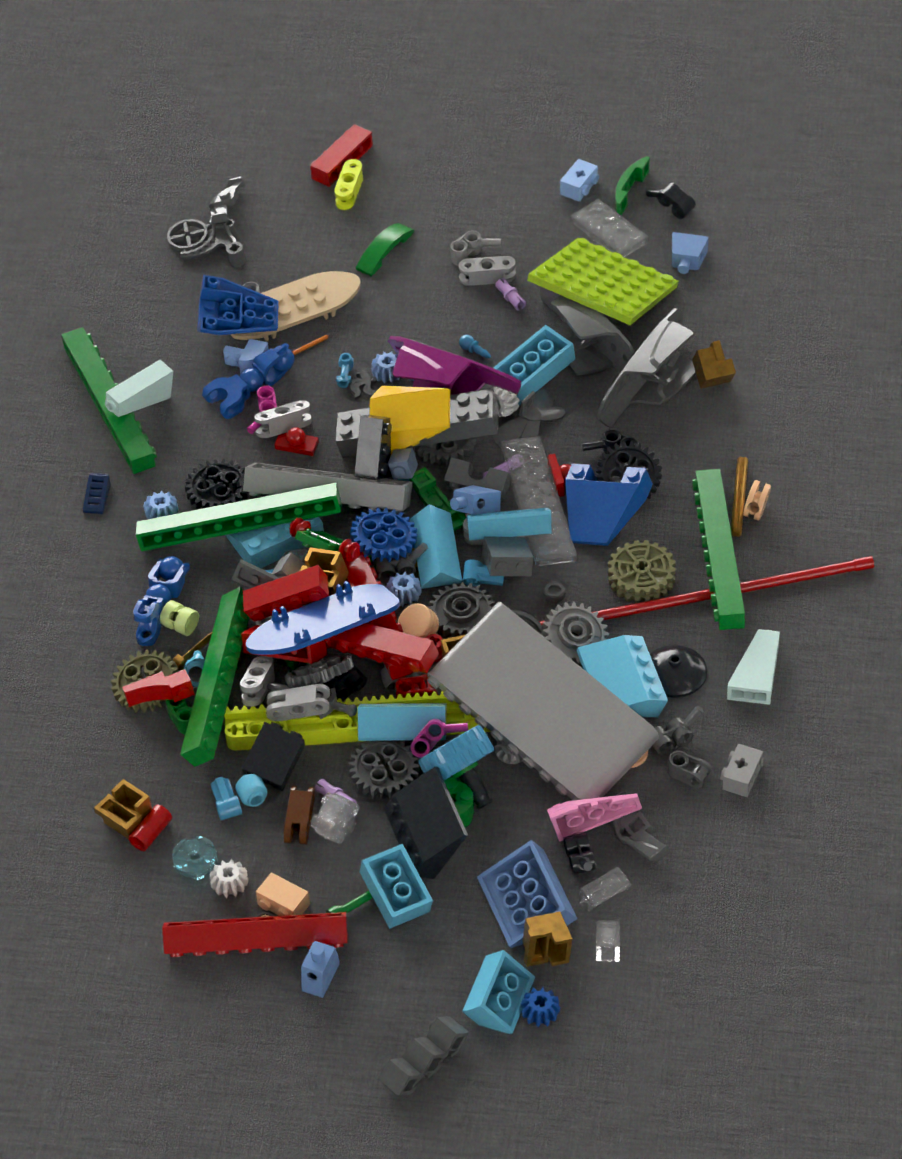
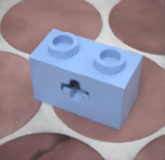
[560,159,599,202]

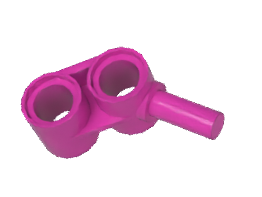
[247,386,277,434]
[411,719,468,758]

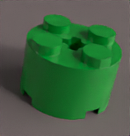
[444,778,474,828]

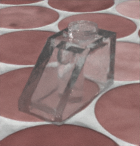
[596,920,620,961]

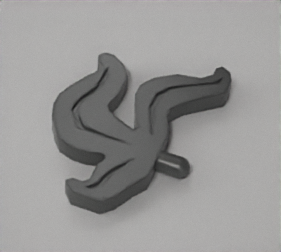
[349,371,377,400]

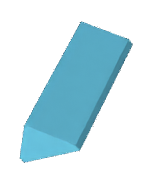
[410,504,462,589]
[467,508,552,541]
[358,703,447,741]

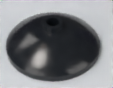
[650,645,707,698]

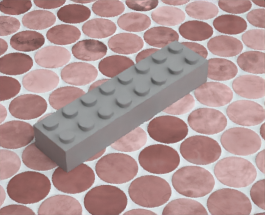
[243,463,413,514]

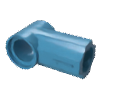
[462,560,504,587]
[211,777,242,820]

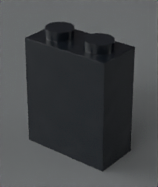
[242,722,305,791]

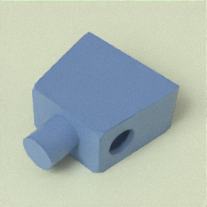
[672,232,708,274]
[450,485,501,514]
[301,941,340,998]

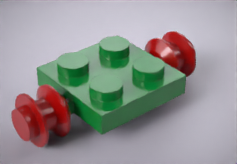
[289,517,360,562]

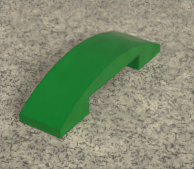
[616,156,650,217]
[356,223,414,277]
[408,467,467,531]

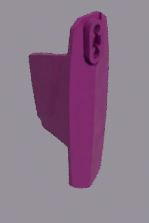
[388,336,521,395]

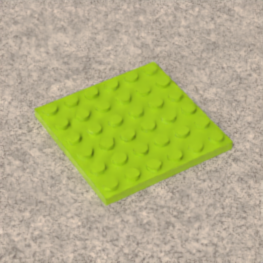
[527,238,679,325]

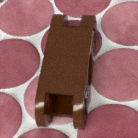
[284,786,315,845]

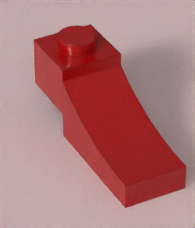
[122,669,195,707]

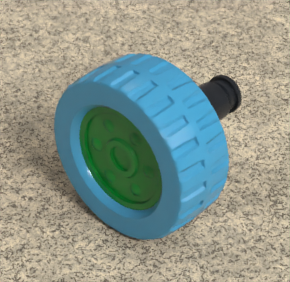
[418,725,494,809]

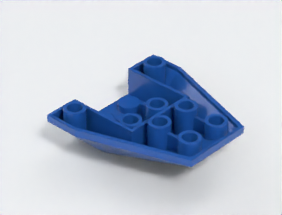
[197,275,279,335]

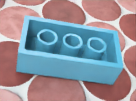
[494,325,576,405]

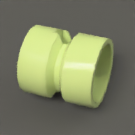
[160,600,199,636]

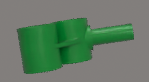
[166,698,192,735]

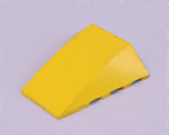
[370,386,450,455]

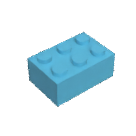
[359,844,433,929]

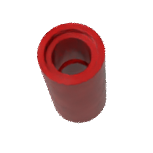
[128,805,172,852]

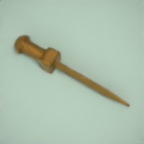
[173,632,212,671]

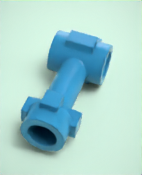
[336,353,354,388]

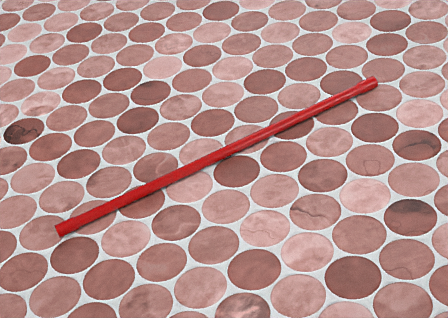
[539,556,874,625]

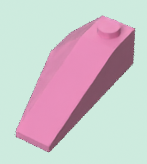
[547,793,642,842]

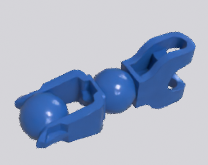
[202,343,295,419]
[133,556,190,646]

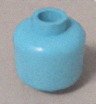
[235,774,268,807]

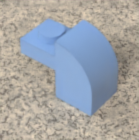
[223,339,269,374]

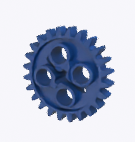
[350,508,417,562]

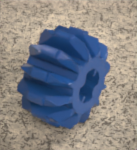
[521,987,560,1027]

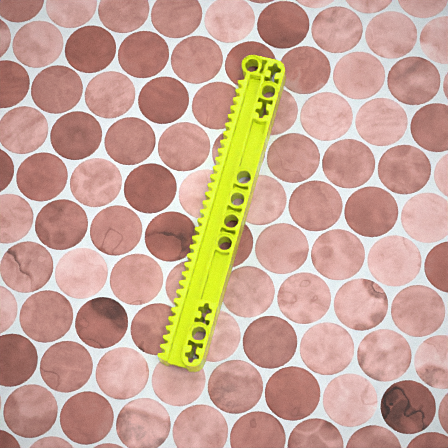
[224,691,491,751]

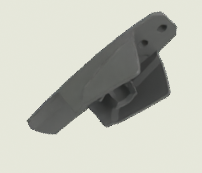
[540,287,636,375]
[597,308,696,427]

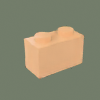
[256,872,310,916]

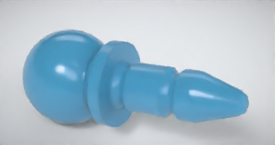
[459,335,491,358]

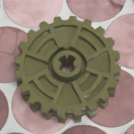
[608,540,676,603]

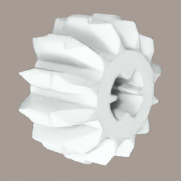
[491,386,520,417]
[210,859,248,899]

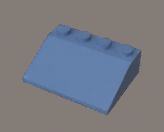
[477,840,577,948]

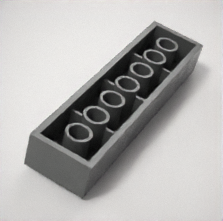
[336,389,498,458]

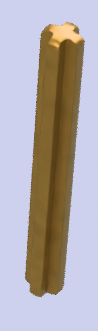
[731,457,748,537]

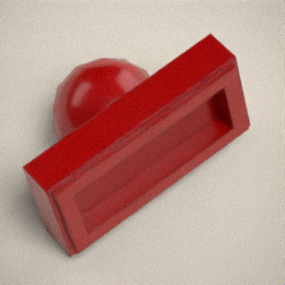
[275,427,319,456]
[547,454,571,497]

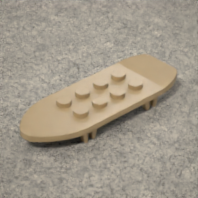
[231,271,361,342]

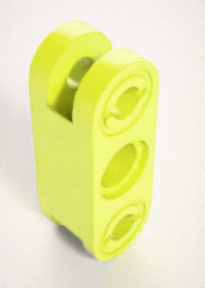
[334,159,363,210]

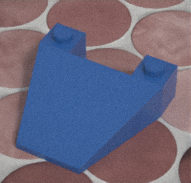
[565,464,653,546]

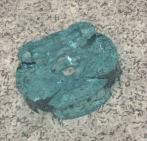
[172,836,218,880]

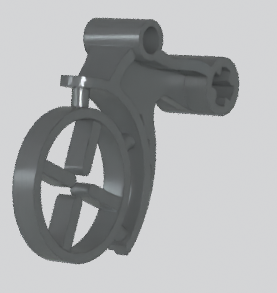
[167,219,246,267]

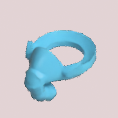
[184,650,205,687]

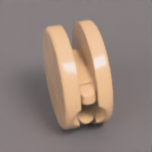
[743,480,771,521]
[398,603,439,638]

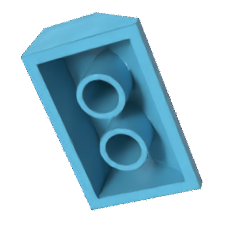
[462,950,535,1034]

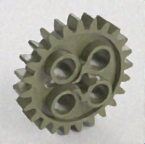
[111,649,179,713]

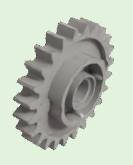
[541,601,609,664]

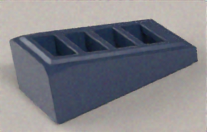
[83,473,111,514]

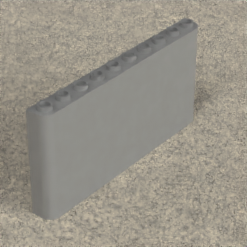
[427,602,659,801]

